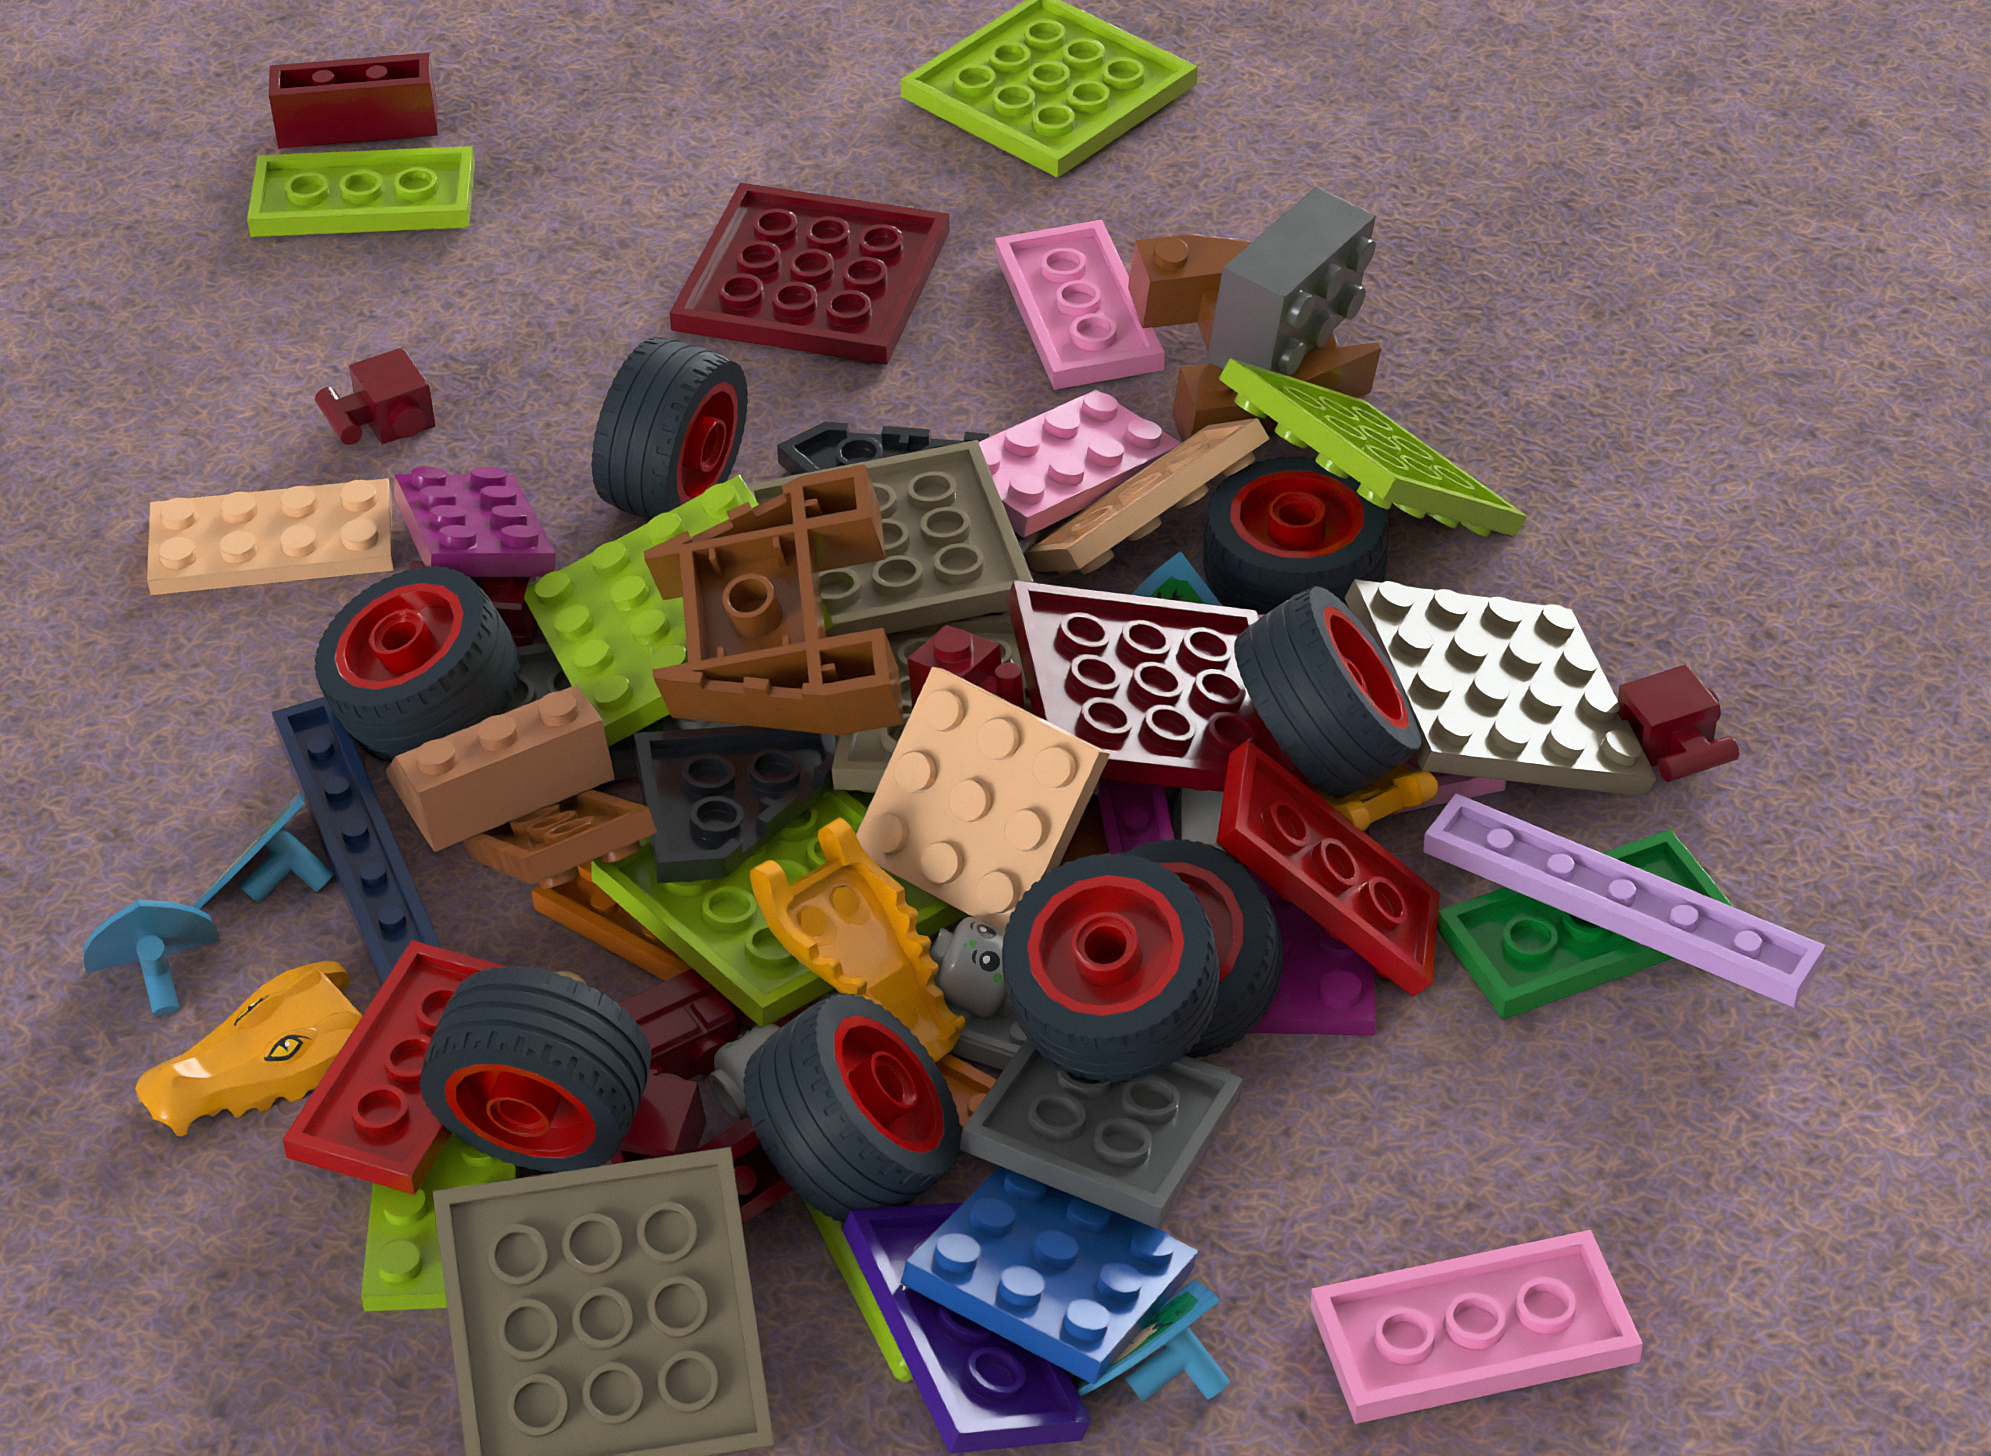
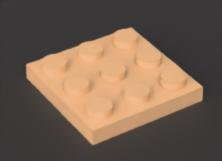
[856,667,1110,931]

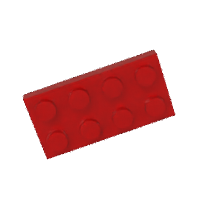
[1216,739,1440,996]
[282,940,509,1195]

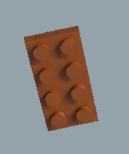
[462,789,658,889]

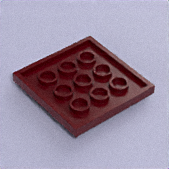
[670,182,950,365]
[1007,581,1309,792]

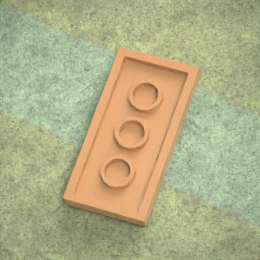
[1025,418,1270,576]
[147,478,393,595]

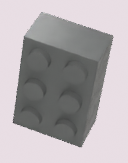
[1206,187,1376,375]

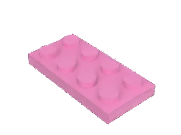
[995,220,1165,390]
[979,390,1181,538]
[1310,1230,1643,1424]

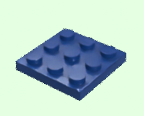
[901,1166,1198,1385]

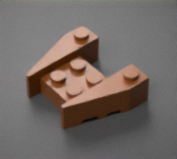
[1128,234,1381,442]
[644,464,904,736]

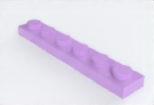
[1423,793,1826,1008]

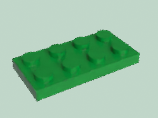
[1437,829,1735,1020]

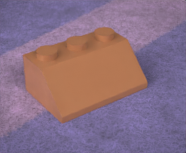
[386,685,615,852]

